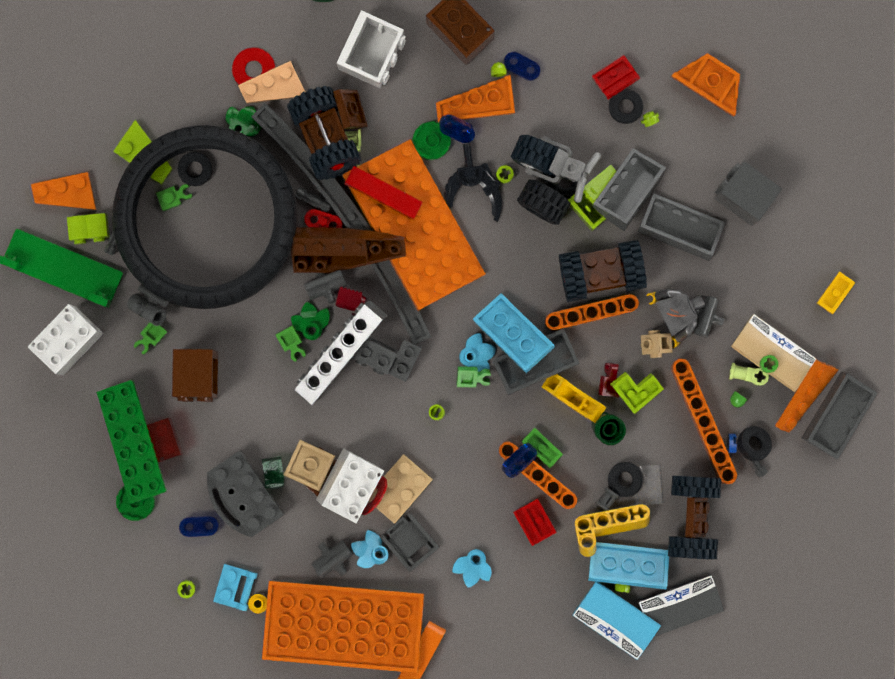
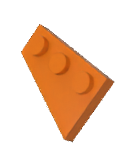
[31,172,97,210]

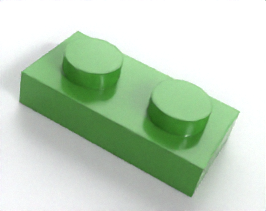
[521,428,563,468]

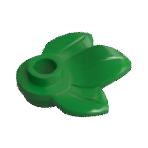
[226,106,262,136]
[291,302,330,340]

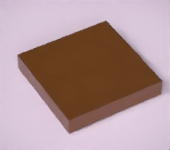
[333,89,368,129]

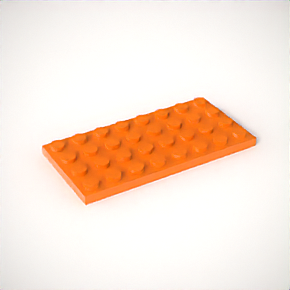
[343,139,485,311]
[262,581,425,673]

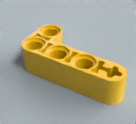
[575,504,650,557]

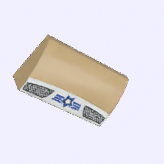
[731,314,817,392]

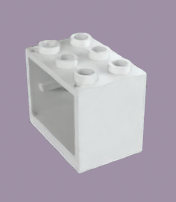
[337,10,406,88]
[28,304,104,376]
[316,448,384,523]

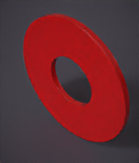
[232,47,275,85]
[361,476,387,515]

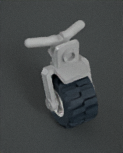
[510,135,601,203]

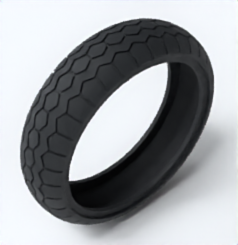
[112,125,297,309]

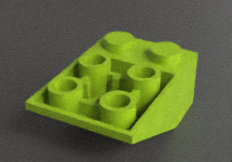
[568,165,616,231]

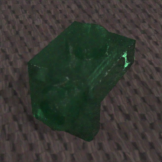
[262,457,285,489]

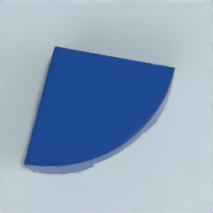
[727,433,737,453]

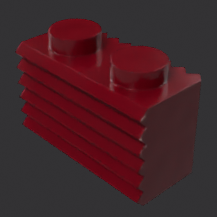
[335,287,367,312]

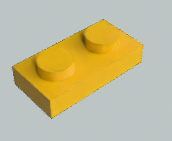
[816,271,855,314]

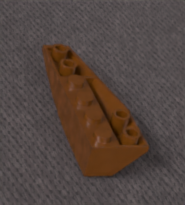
[291,227,407,273]

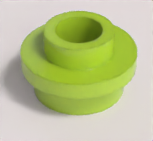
[641,111,659,127]

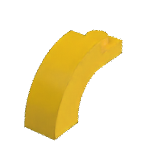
[541,374,607,423]

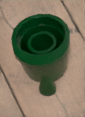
[591,412,626,445]

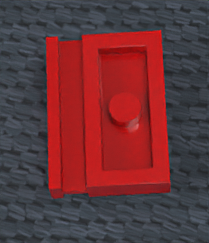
[592,55,640,100]
[513,498,557,546]

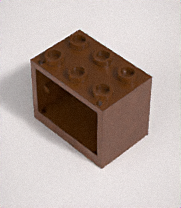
[426,0,495,65]
[172,349,218,402]

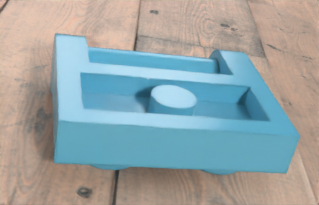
[213,564,258,611]

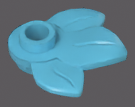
[459,333,496,372]
[351,530,389,568]
[452,549,492,588]

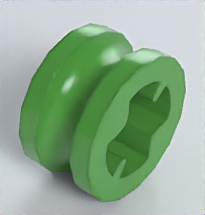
[760,355,778,373]

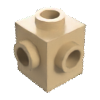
[641,330,673,358]

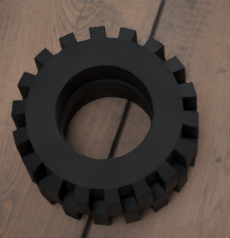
[517,179,571,225]

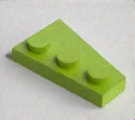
[113,120,172,185]

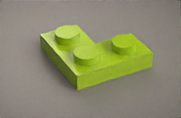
[610,372,664,414]

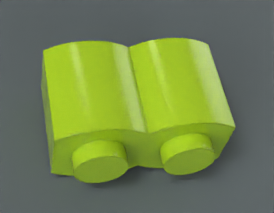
[67,213,110,245]

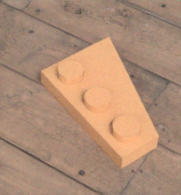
[238,61,305,104]

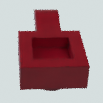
[598,363,619,398]

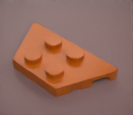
[671,53,740,117]

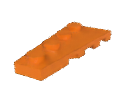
[436,75,515,123]
[775,360,838,433]

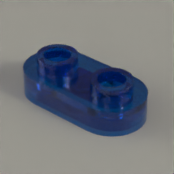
[504,52,540,81]
[439,115,475,143]
[502,443,537,478]
[179,516,219,537]

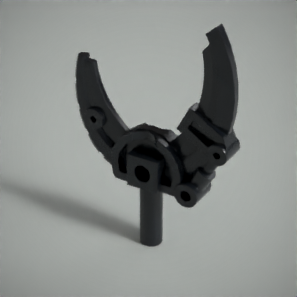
[444,144,502,222]

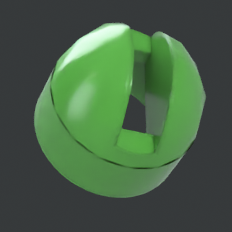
[730,391,747,408]

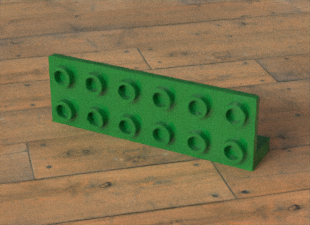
[0,229,123,308]
[96,380,167,504]

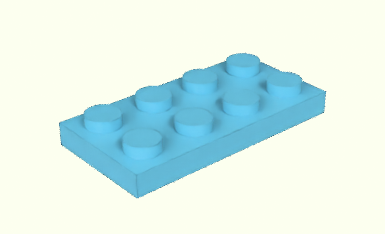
[473,293,555,373]
[588,542,669,590]

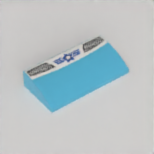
[572,582,661,660]

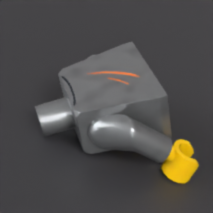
[646,289,705,348]

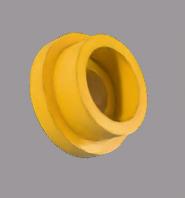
[248,594,267,614]

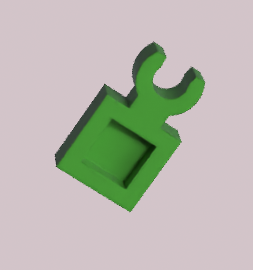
[156,184,193,211]
[134,322,168,355]
[276,325,306,362]
[456,366,491,387]

